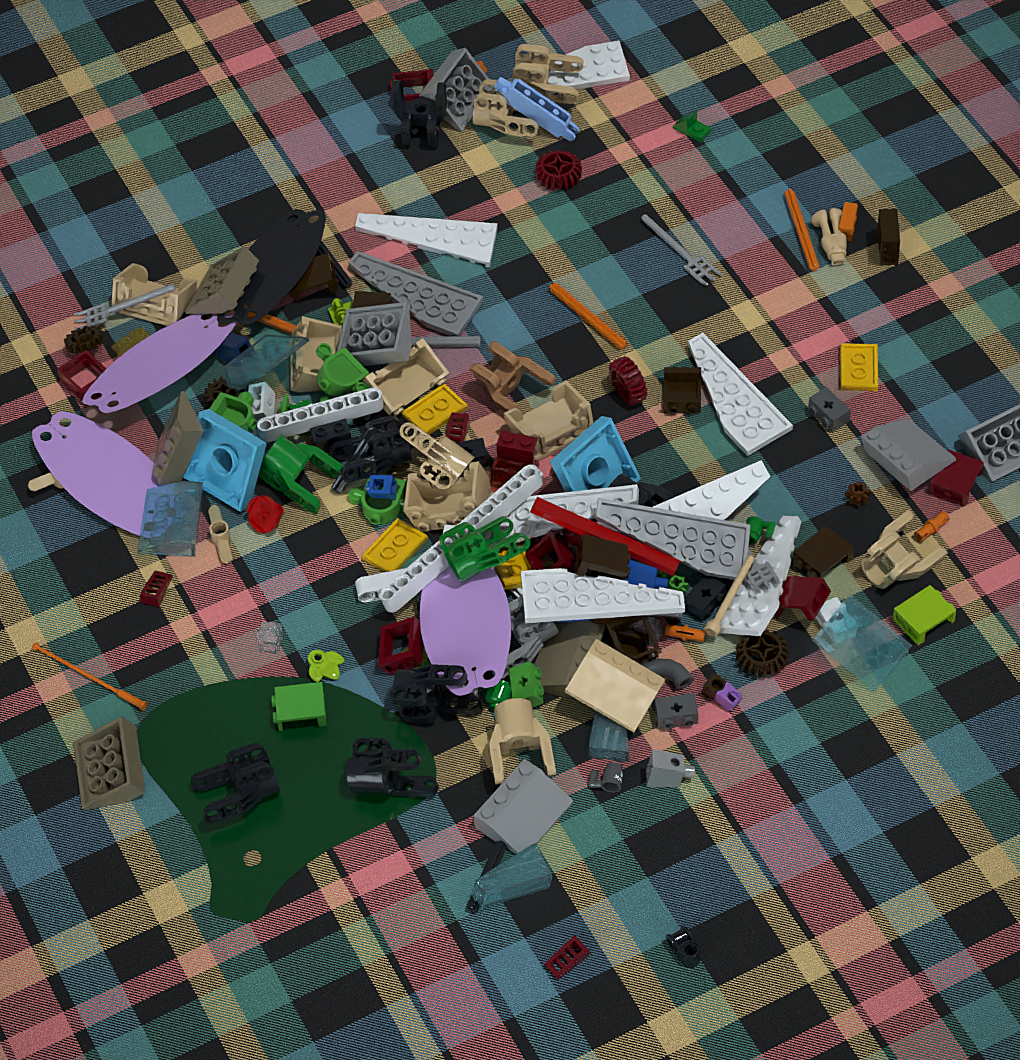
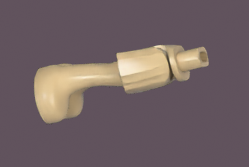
[811,208,847,265]

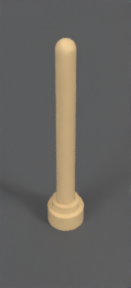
[704,555,754,637]

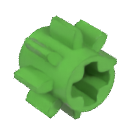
[667,575,689,597]

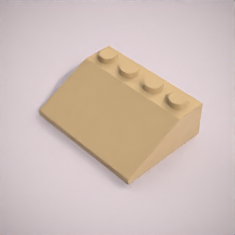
[564,639,665,733]

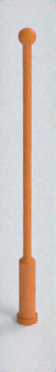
[32,643,148,711]

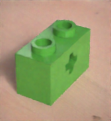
[509,661,544,707]

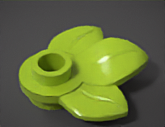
[308,650,345,682]

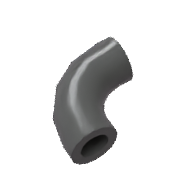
[640,658,694,690]

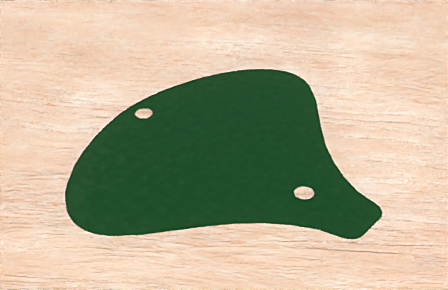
[137,677,437,922]

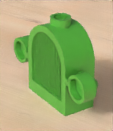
[316,343,370,397]
[210,392,258,433]
[348,477,407,524]

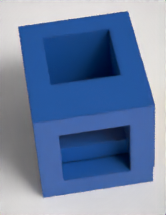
[366,475,397,500]

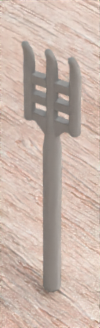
[641,215,723,286]
[74,284,176,330]
[726,518,780,594]

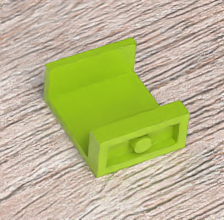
[893,585,956,646]

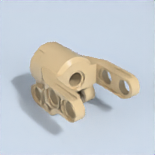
[512,44,584,104]
[473,79,539,137]
[400,423,475,490]
[861,510,948,589]
[489,698,556,784]

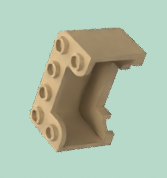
[404,461,490,532]

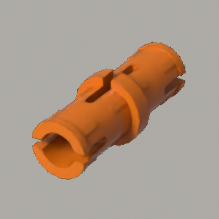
[914,511,950,542]
[665,624,706,642]

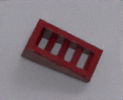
[446,412,470,442]
[140,571,173,607]
[544,935,591,980]

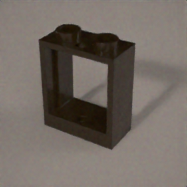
[877,209,900,266]
[605,615,662,664]

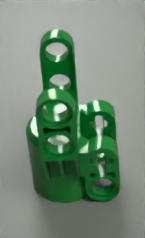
[258,434,343,513]
[439,516,530,583]

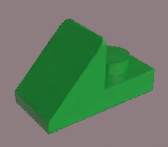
[673,111,711,143]

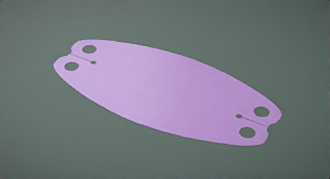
[83,314,237,413]
[32,411,185,539]
[420,566,511,696]

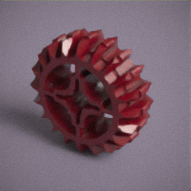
[535,149,582,191]
[609,356,647,406]

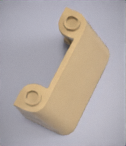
[112,263,197,326]
[289,316,343,393]
[362,338,449,416]
[503,380,593,461]

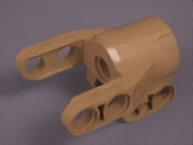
[470,340,557,415]

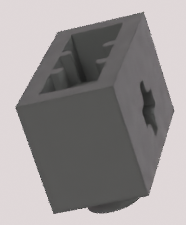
[808,387,851,432]
[654,693,698,729]

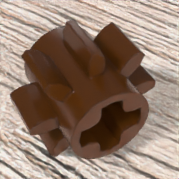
[846,481,870,506]

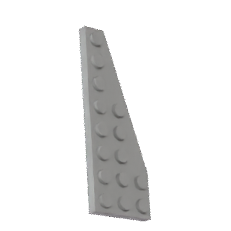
[349,251,484,336]
[595,498,750,581]

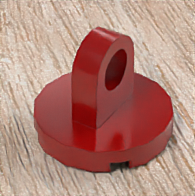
[247,495,284,533]

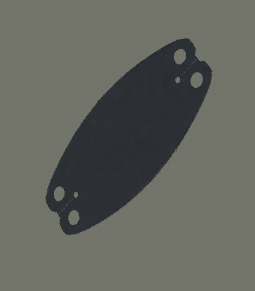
[217,209,326,325]

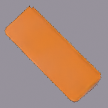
[839,202,858,242]

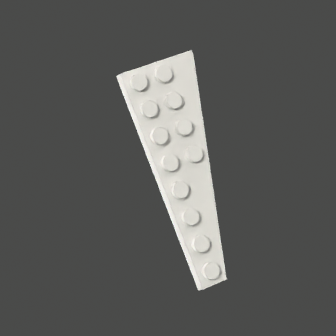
[355,213,498,267]
[485,485,639,547]

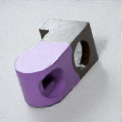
[702,673,742,711]

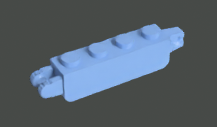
[494,77,579,141]

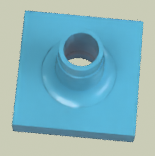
[183,409,267,512]
[550,416,641,492]

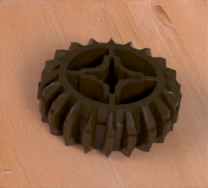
[735,628,789,678]

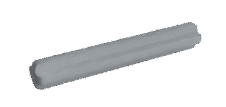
[411,336,481,348]

